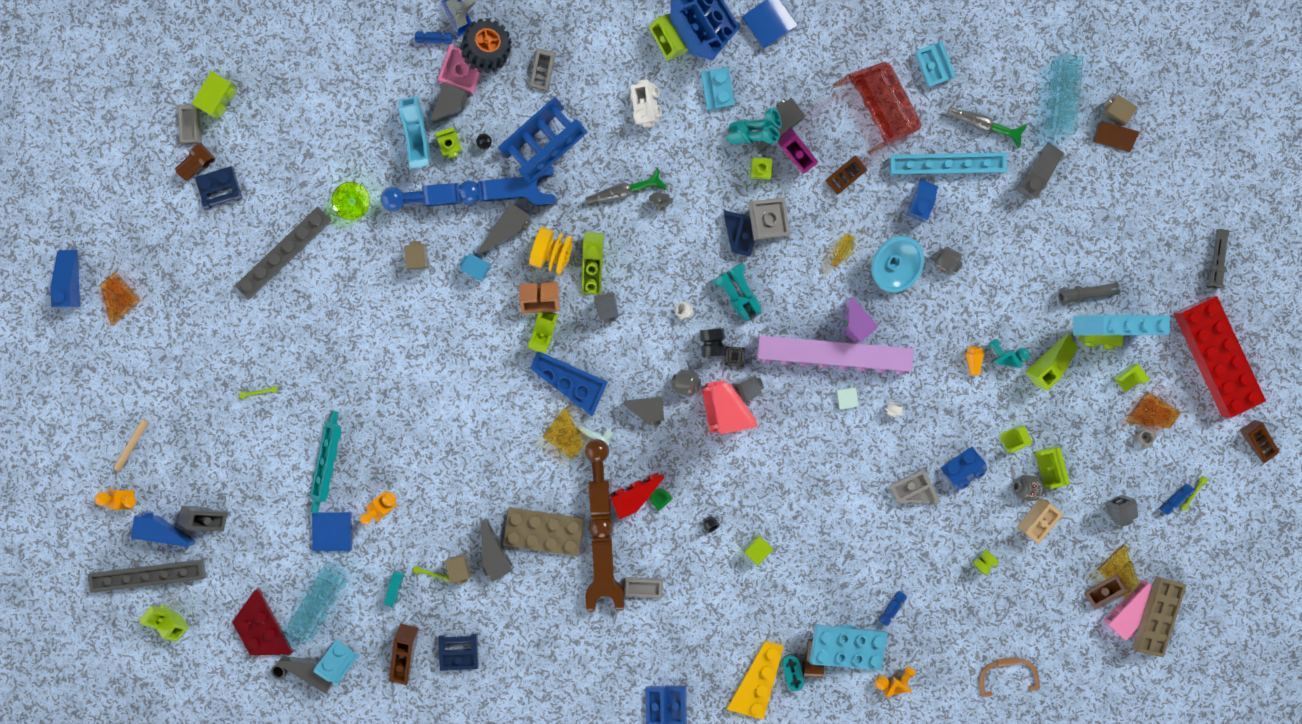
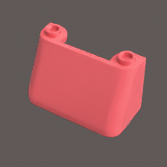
[701,380,758,434]

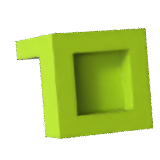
[1114,364,1150,392]
[999,425,1033,453]
[743,533,773,566]

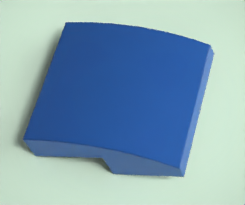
[742,0,797,49]
[646,686,687,724]

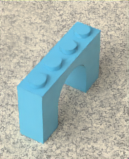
[1073,315,1170,335]

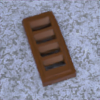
[825,155,868,195]
[1240,420,1279,463]

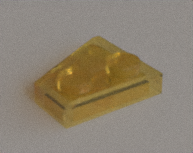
[542,408,584,460]
[1096,544,1140,598]

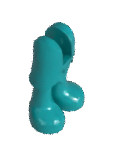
[727,108,781,144]
[712,263,762,322]

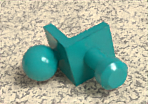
[988,339,1030,368]

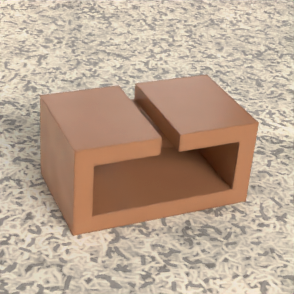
[519,282,560,314]

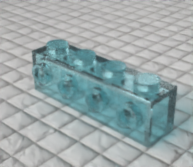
[286,562,348,642]

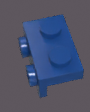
[941,446,987,491]

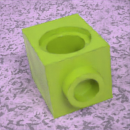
[750,157,772,181]

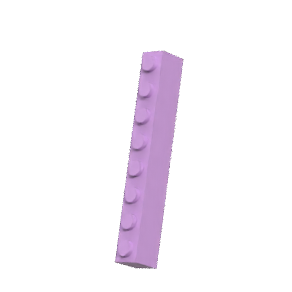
[756,336,914,375]

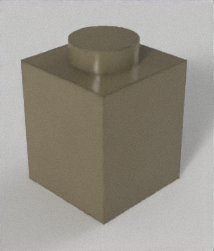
[1102,95,1138,126]
[404,241,429,270]
[445,554,472,585]

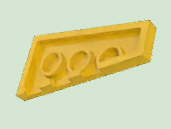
[727,640,784,720]

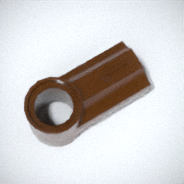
[174,143,216,182]
[803,639,824,679]

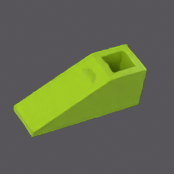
[582,232,604,295]
[1025,333,1078,391]

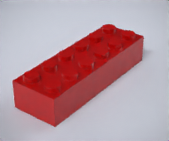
[1173,296,1266,418]

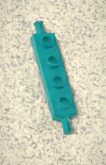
[310,411,342,513]

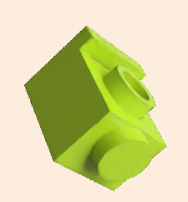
[435,127,463,159]

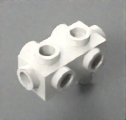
[630,80,662,128]

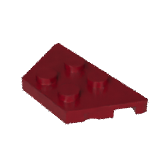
[232,588,294,656]

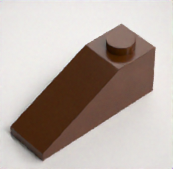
[389,623,419,685]

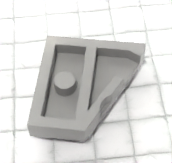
[889,469,941,503]

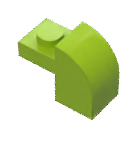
[528,312,559,353]
[139,604,189,642]

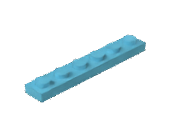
[890,152,1007,175]

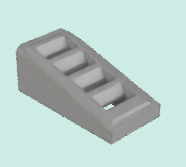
[529,48,557,91]

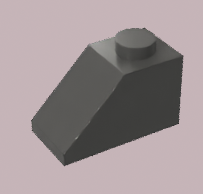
[430,83,469,123]
[624,397,664,425]
[1104,495,1138,526]
[178,505,227,531]

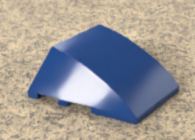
[670,0,740,60]

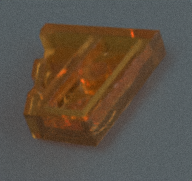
[100,272,142,325]
[1125,391,1182,428]

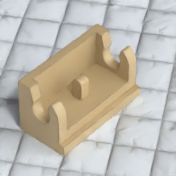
[1017,498,1063,544]

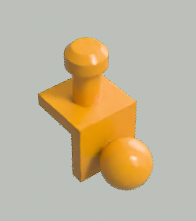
[95,488,136,510]
[360,491,397,525]
[875,666,916,698]

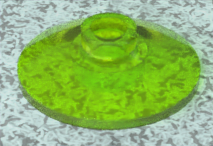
[331,182,370,220]

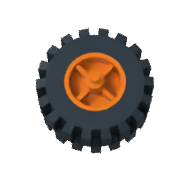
[460,18,512,73]

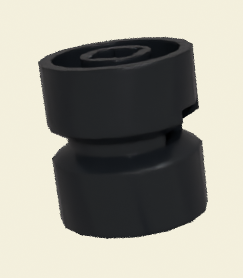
[700,328,727,357]

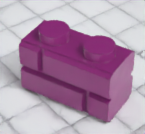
[777,127,818,174]

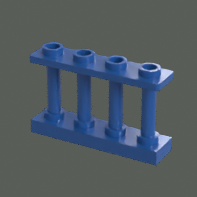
[498,97,588,184]

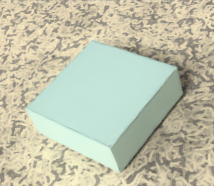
[836,387,859,409]

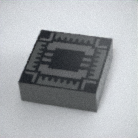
[724,346,745,367]

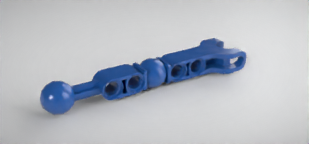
[380,166,557,211]

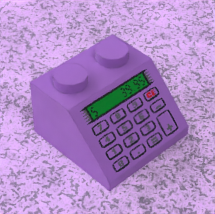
[843,297,879,342]

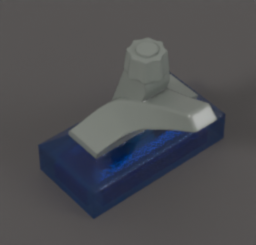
[441,0,476,37]

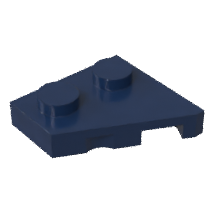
[723,210,755,257]

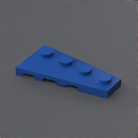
[530,351,608,417]

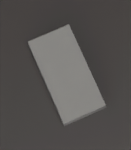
[178,105,201,145]
[624,577,663,599]

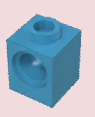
[460,253,492,281]

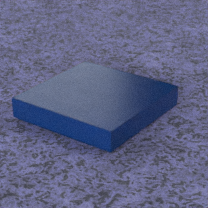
[312,512,352,551]

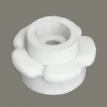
[675,301,693,320]
[885,402,903,417]

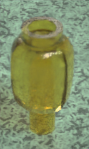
[830,233,856,268]

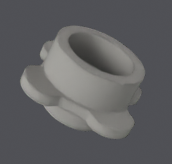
[1133,426,1156,449]

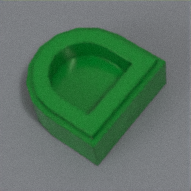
[650,488,673,511]

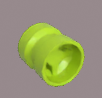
[972,549,1000,576]

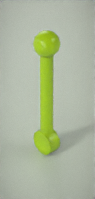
[239,386,278,399]
[1181,476,1208,511]
[413,566,450,582]

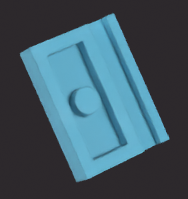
[914,41,956,88]
[701,67,735,111]
[313,640,359,687]

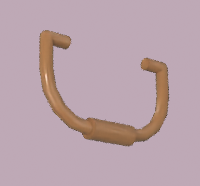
[979,657,1040,697]

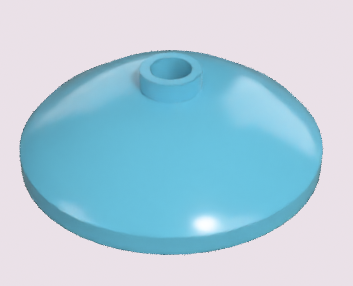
[871,236,924,292]

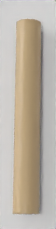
[114,419,149,471]

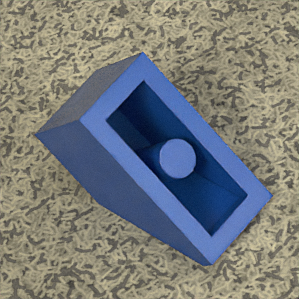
[906,179,938,222]

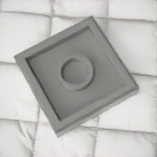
[748,197,790,240]

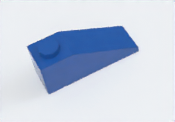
[50,250,80,308]
[131,511,195,547]

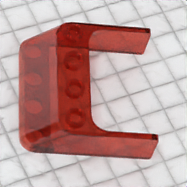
[832,62,921,154]

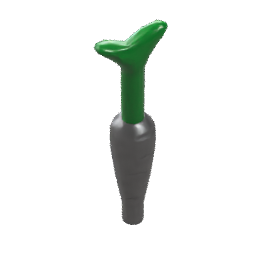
[947,107,1027,148]
[585,168,666,204]

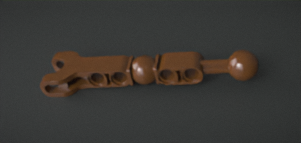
[585,439,624,613]

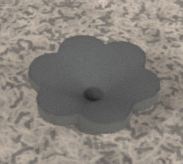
[649,192,673,211]

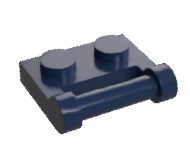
[195,166,243,210]
[438,633,479,671]

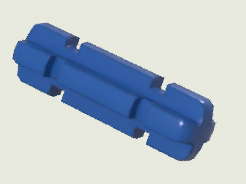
[414,31,453,44]
[1160,484,1194,515]
[879,591,907,626]

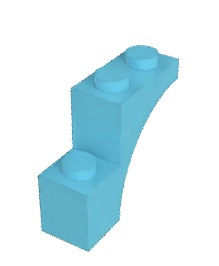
[398,96,430,169]

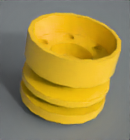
[529,226,573,275]

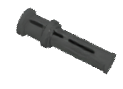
[1206,229,1230,289]
[1058,282,1120,306]

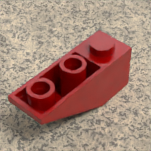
[610,472,664,519]

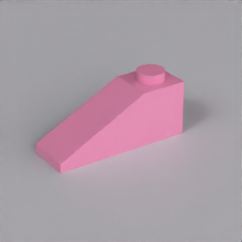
[1103,580,1152,640]

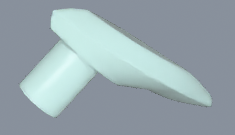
[577,425,613,446]

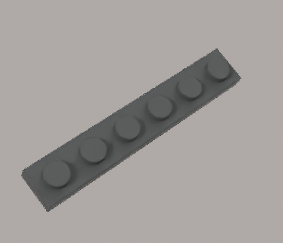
[235,206,332,300]
[88,559,206,593]

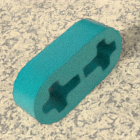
[384,571,405,608]
[782,654,804,691]

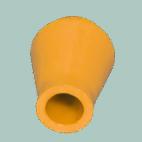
[965,346,985,375]

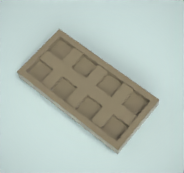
[503,507,584,556]
[1133,576,1187,658]

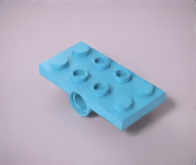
[809,624,888,670]

